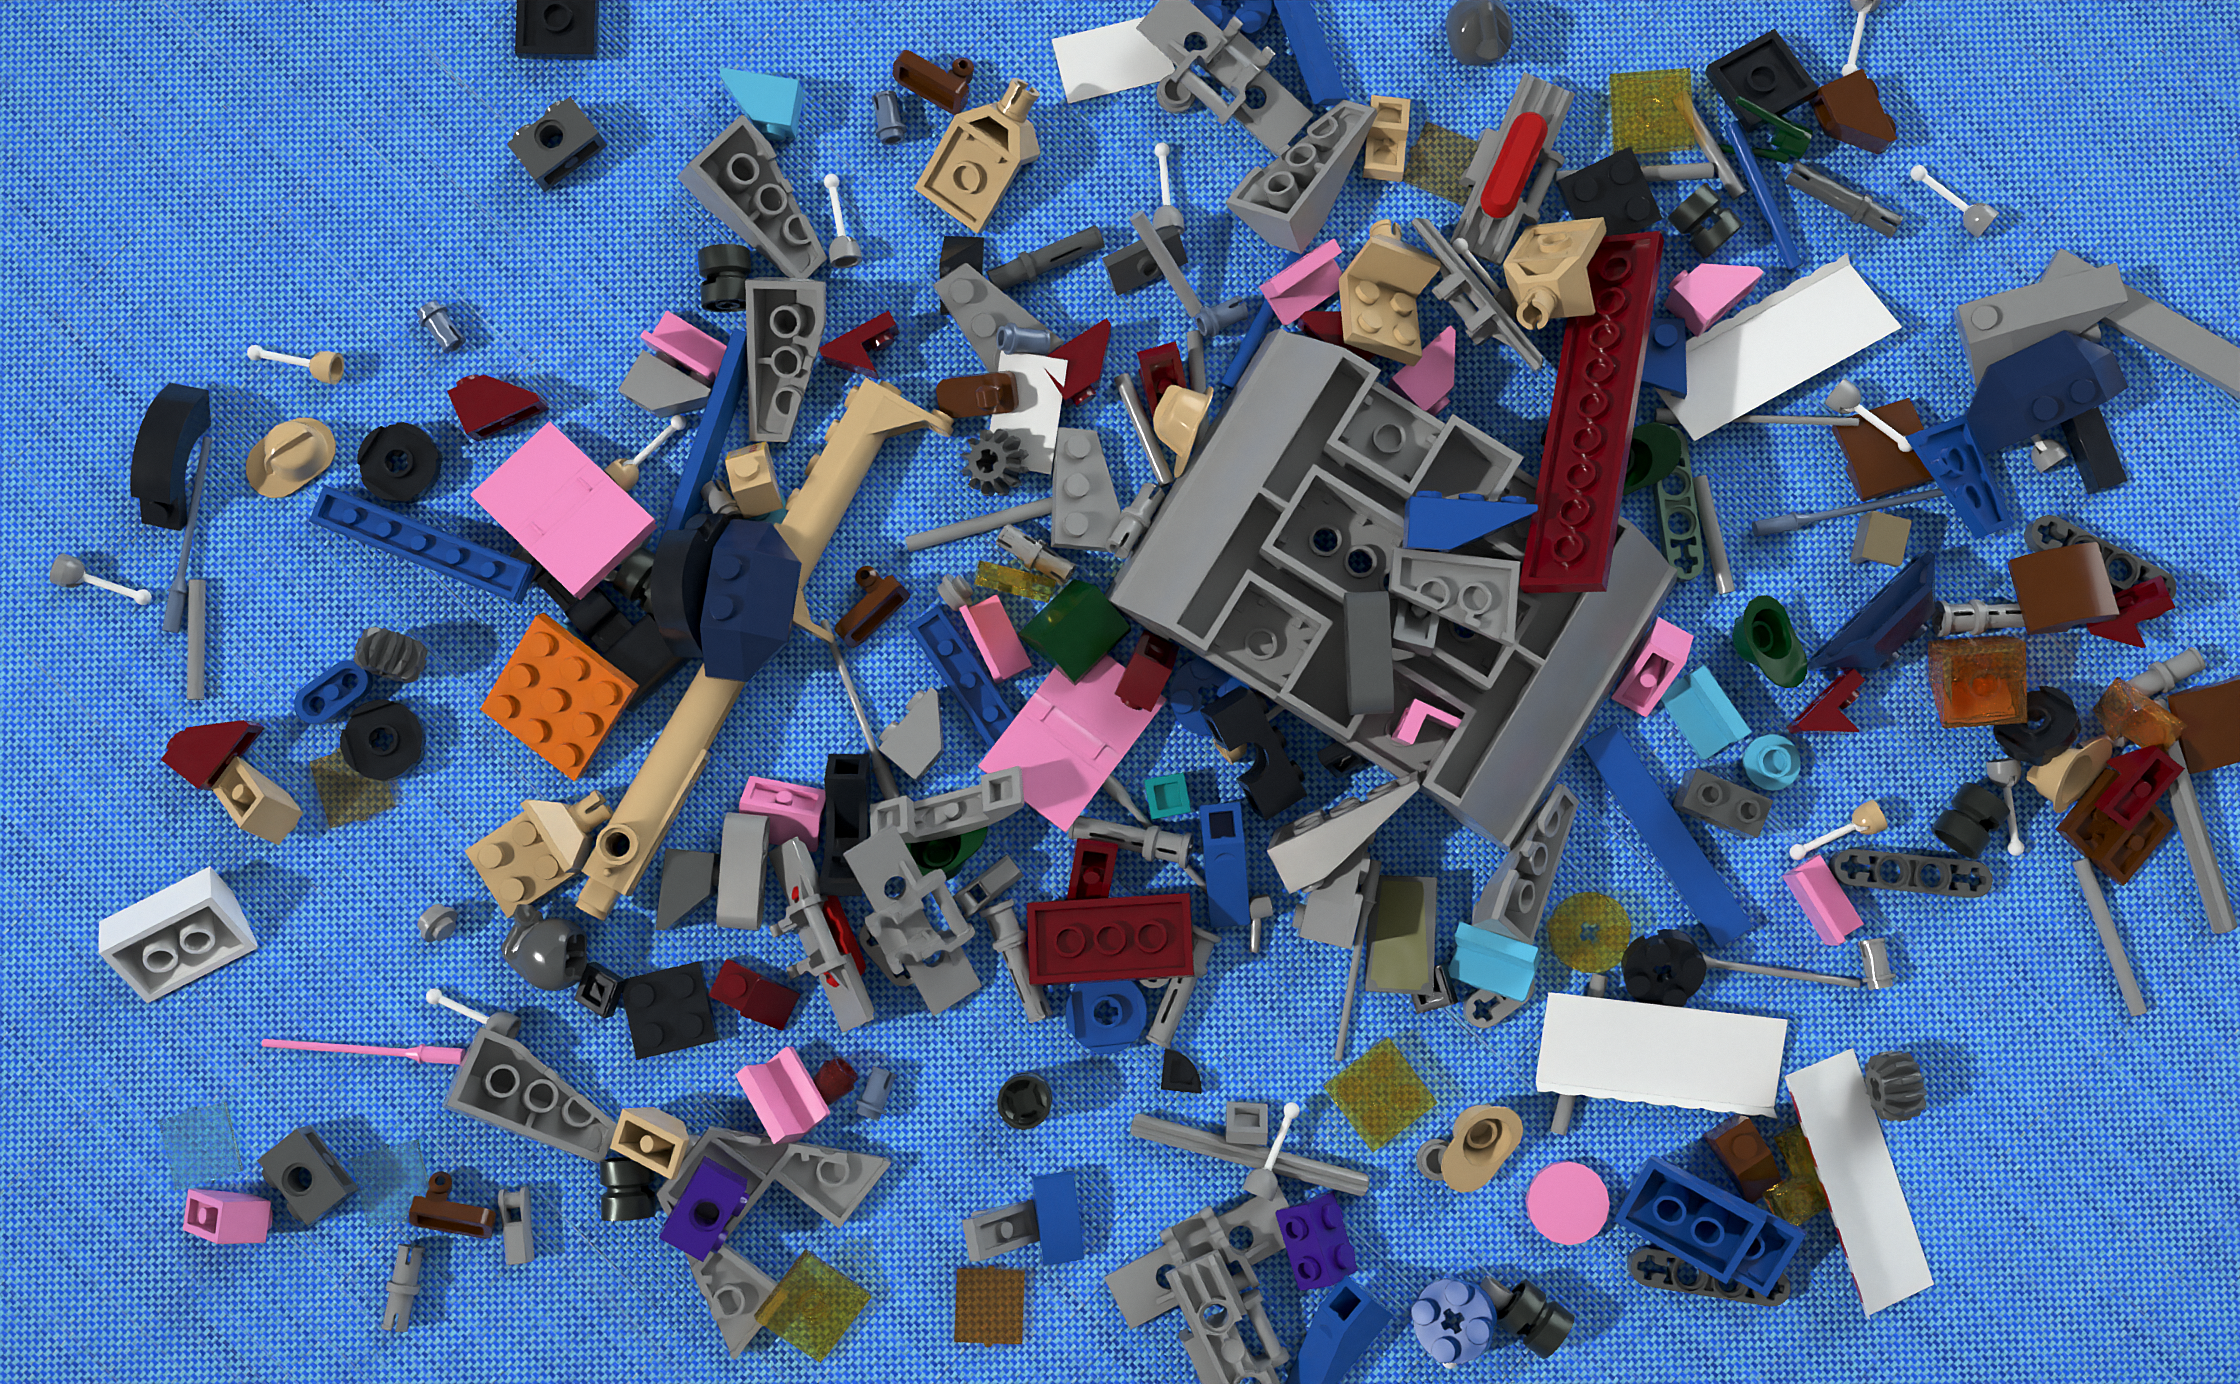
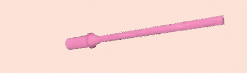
[262,1039,466,1065]

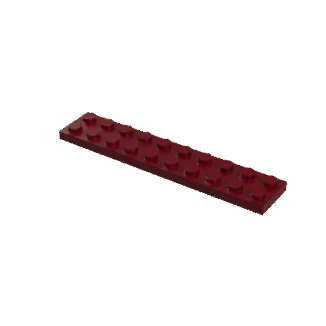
[1519,231,1664,593]

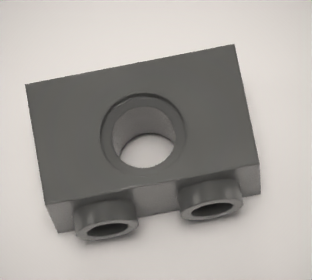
[507,96,607,192]
[1671,768,1773,839]
[257,1125,360,1225]

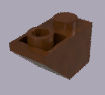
[1809,68,1897,155]

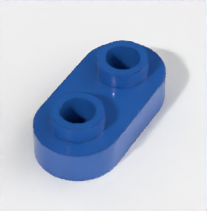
[294,660,373,725]

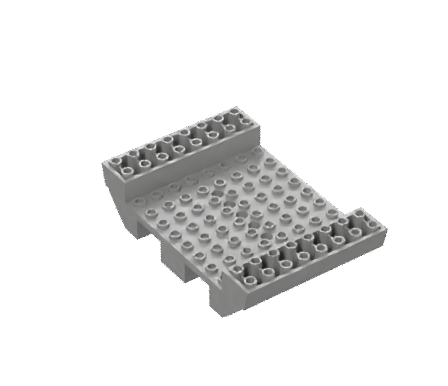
[1104,328,1678,853]

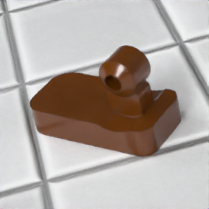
[892,50,974,115]
[936,371,1019,418]
[834,566,910,648]
[409,1171,496,1239]

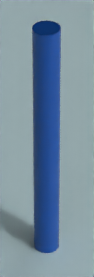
[1724,120,1803,271]
[1220,250,1307,390]

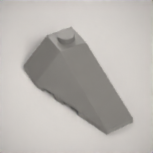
[1226,100,1378,254]
[677,114,827,279]
[1953,263,2129,389]
[745,277,826,442]
[1267,771,1422,894]
[1471,784,1580,945]
[1292,798,1377,949]
[441,1027,617,1164]

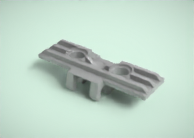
[1136,0,1314,157]
[1411,218,1543,374]
[843,824,982,1016]
[1104,1185,1290,1330]
[1165,1249,1290,1384]

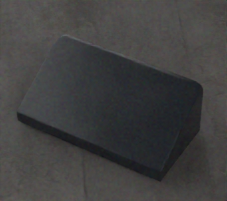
[2060,407,2128,495]

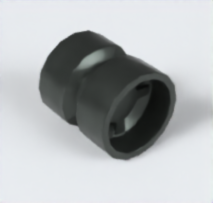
[1667,183,1744,259]
[698,244,751,313]
[613,547,655,618]
[1931,782,2010,859]
[997,1071,1053,1130]
[599,1156,656,1221]
[1497,1279,1575,1359]

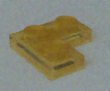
[1762,1122,1828,1226]

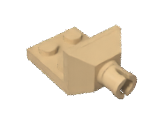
[914,77,1041,234]
[1503,217,1607,330]
[1339,219,1441,367]
[464,789,614,918]

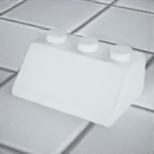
[99,866,257,1003]

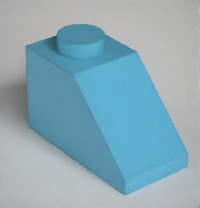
[719,67,804,141]

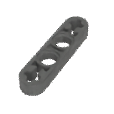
[2024,515,2177,599]
[1828,849,1993,898]
[1627,1246,1791,1307]

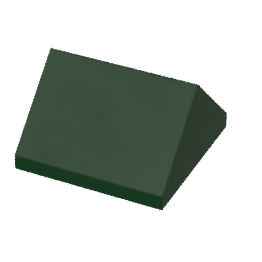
[1018,579,1131,686]

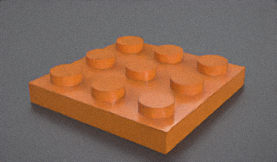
[480,612,640,782]

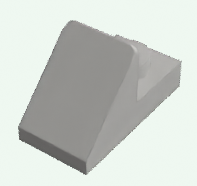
[962,1200,1040,1262]

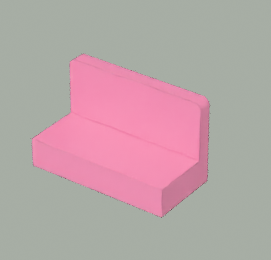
[1259,238,1343,325]
[640,311,727,385]
[959,594,1033,684]
[1391,699,1461,746]
[739,776,826,852]
[1782,855,1864,946]
[735,1046,830,1144]

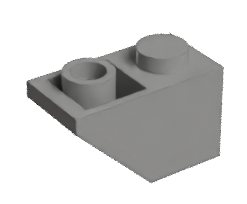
[618,350,712,418]
[878,687,945,782]

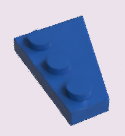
[1562,318,1687,399]
[1905,414,2013,539]

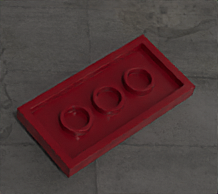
[1027,893,1195,986]

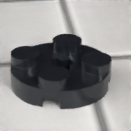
[357,422,443,504]
[1993,686,2082,766]
[340,699,426,781]
[1621,929,1707,1007]

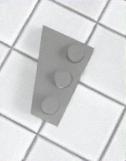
[932,263,1065,372]
[1051,427,1132,553]
[1388,548,1520,647]

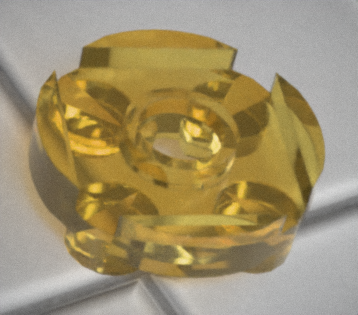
[974,560,1057,603]
[1547,892,1631,973]

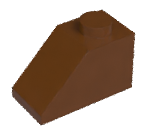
[1702,1113,1783,1204]

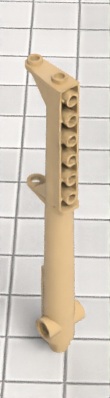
[575,377,954,921]

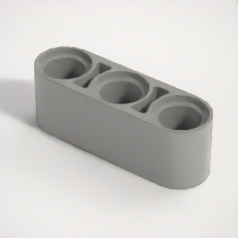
[716,812,770,931]

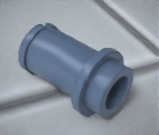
[871,90,907,145]
[1195,295,1249,337]
[417,300,466,354]
[996,322,1050,355]
[855,1066,897,1121]

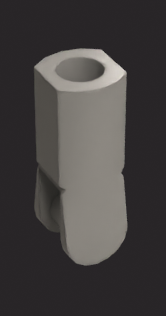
[953,854,1024,920]
[498,1186,535,1265]

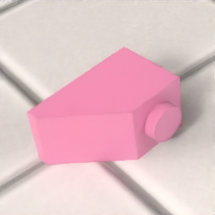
[1664,263,1764,338]
[1387,325,1456,417]
[1611,617,1694,718]
[183,1188,273,1244]

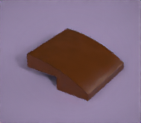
[1831,398,1934,502]
[2007,542,2119,635]
[2167,675,2240,774]
[2056,768,2174,886]

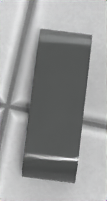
[1343,591,1394,715]

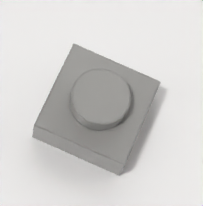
[1225,1101,1268,1145]

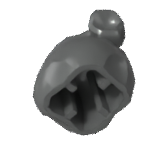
[1445,0,1513,66]
[501,904,587,991]

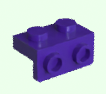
[1276,1191,1358,1291]

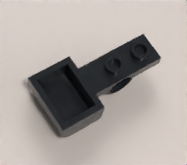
[536,571,693,713]

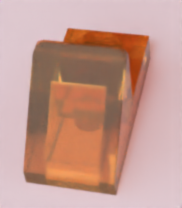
[2092,677,2188,754]

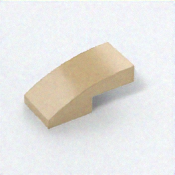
[1362,95,1411,182]

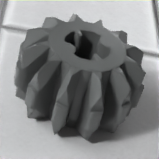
[960,429,1029,497]
[353,627,428,684]
[1864,1050,1927,1122]

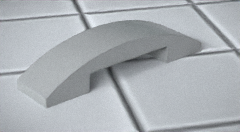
[870,766,1024,843]

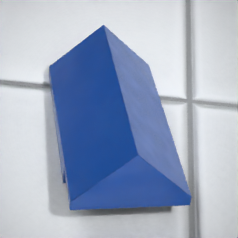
[1613,1155,1807,1297]

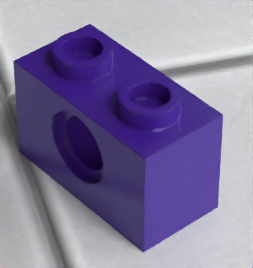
[659,1156,750,1262]

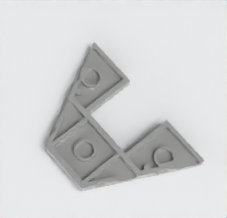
[656,1126,891,1360]

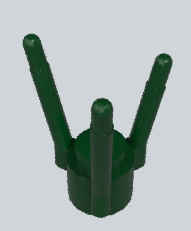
[1718,96,1813,164]

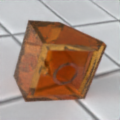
[1928,635,2027,729]

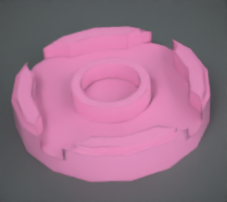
[1525,1160,1610,1245]

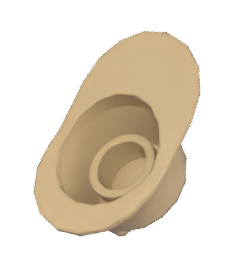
[1153,385,1214,478]
[246,418,336,498]
[2026,738,2112,813]
[1441,1103,1523,1193]

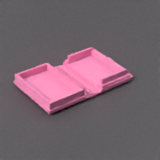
[470,421,657,600]
[978,655,1167,833]

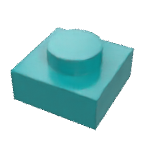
[1144,772,1191,820]

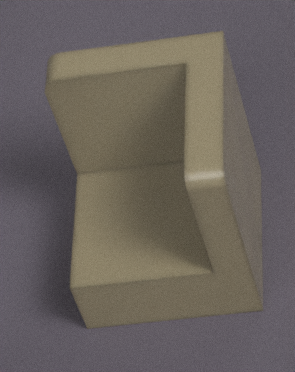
[1850,510,1912,567]

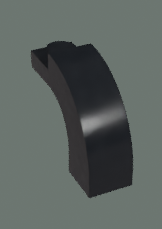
[130,383,211,531]
[650,513,730,658]
[819,754,871,896]

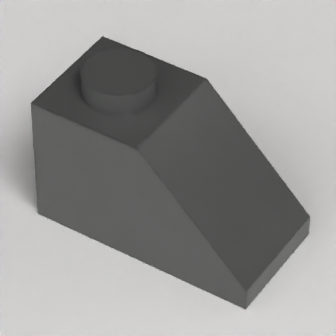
[655,848,721,931]

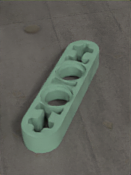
[1652,426,1704,582]

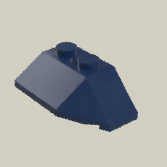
[1965,330,2129,455]
[700,519,802,682]
[1807,550,1935,672]

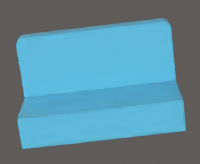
[1659,665,1752,760]
[1448,922,1541,1003]

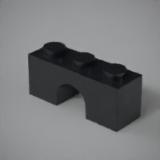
[1199,685,1307,821]

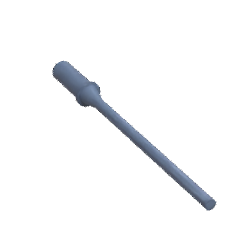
[162,437,212,633]
[1752,488,1945,537]

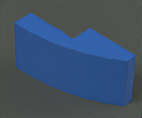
[1032,1171,1084,1266]

